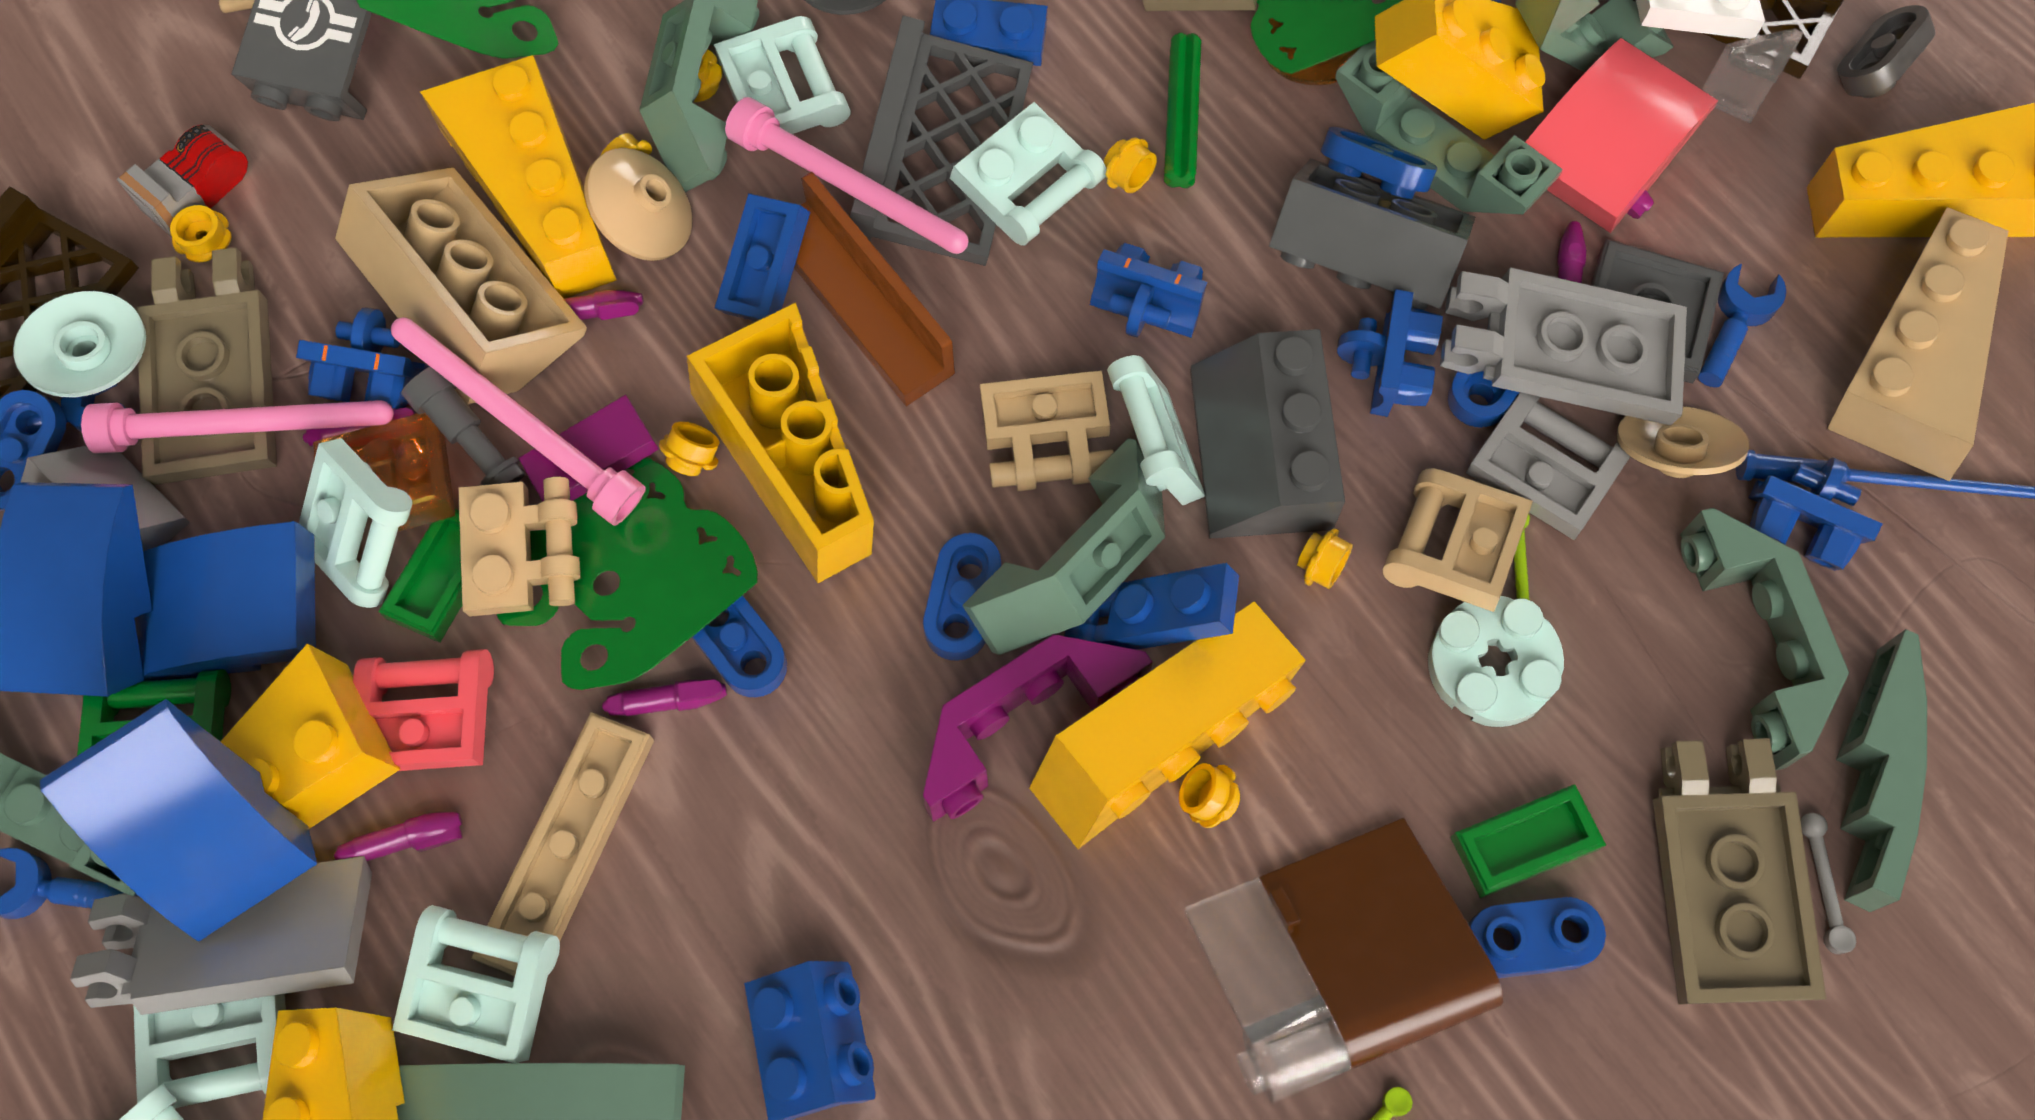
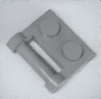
[1466,392,1631,540]

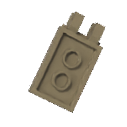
[136,247,277,485]
[1653,738,1826,1005]

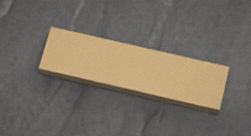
[472,712,654,977]

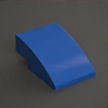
[0,482,152,697]
[134,521,316,681]
[40,699,317,942]

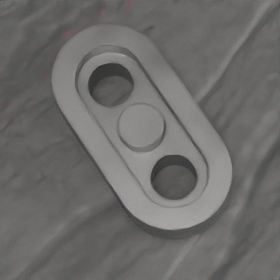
[1837,5,1936,98]

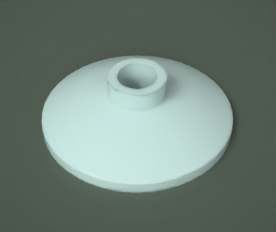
[13,291,146,397]

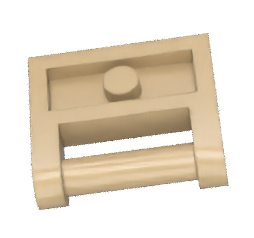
[1383,468,1533,612]

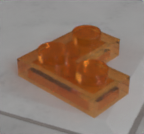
[313,413,455,532]

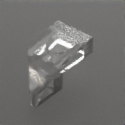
[1701,29,1803,124]

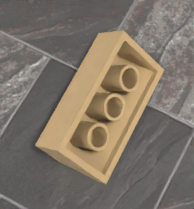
[335,167,587,405]

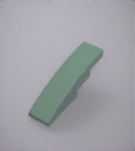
[1836,629,1927,912]
[397,1063,685,1120]

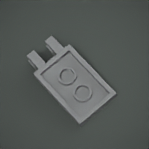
[1440,267,1687,425]
[70,856,372,1015]

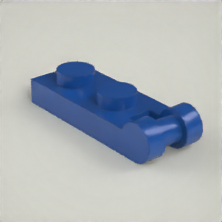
[1064,563,1239,650]

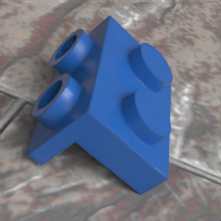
[744,961,876,1120]

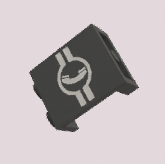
[231,0,372,121]

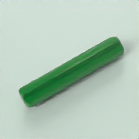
[1164,32,1201,189]

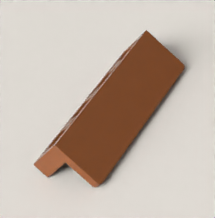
[794,172,955,407]

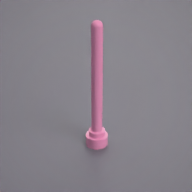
[725,97,968,254]
[391,317,646,526]
[81,400,394,454]

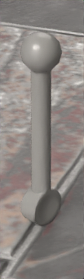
[1800,813,1856,955]

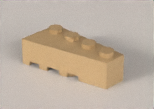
[1827,207,2009,481]

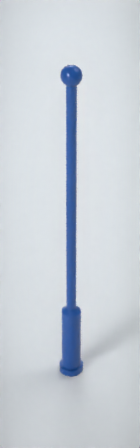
[1736,450,2035,499]

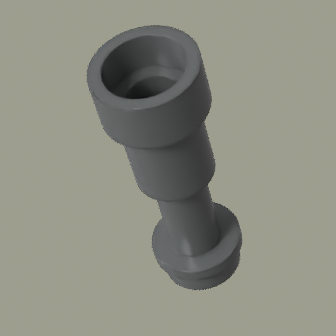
[401,367,525,485]

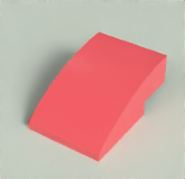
[1525,38,1718,233]

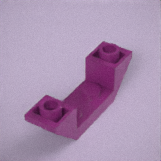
[923,634,1153,822]

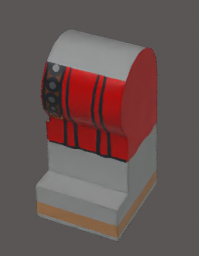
[117,124,248,237]

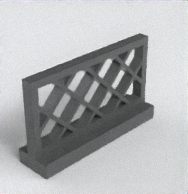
[850,15,1033,266]

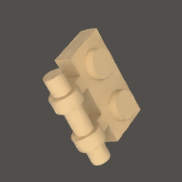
[980,370,1114,491]
[458,477,580,617]

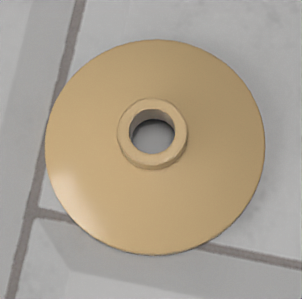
[584,148,692,261]
[1617,406,1749,478]

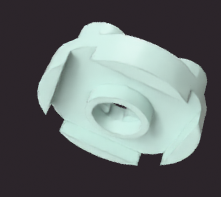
[1428,596,1564,727]

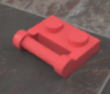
[353,649,494,771]

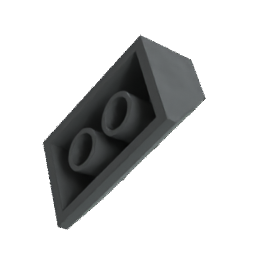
[1269,158,1476,310]
[1190,329,1345,539]

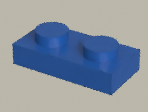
[930,0,1048,66]
[714,193,810,322]

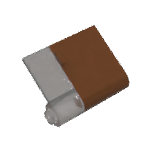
[1185,818,1503,1103]

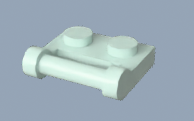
[714,16,851,134]
[950,102,1106,245]
[1107,355,1205,505]
[299,438,412,608]
[392,905,560,1063]
[133,994,286,1109]

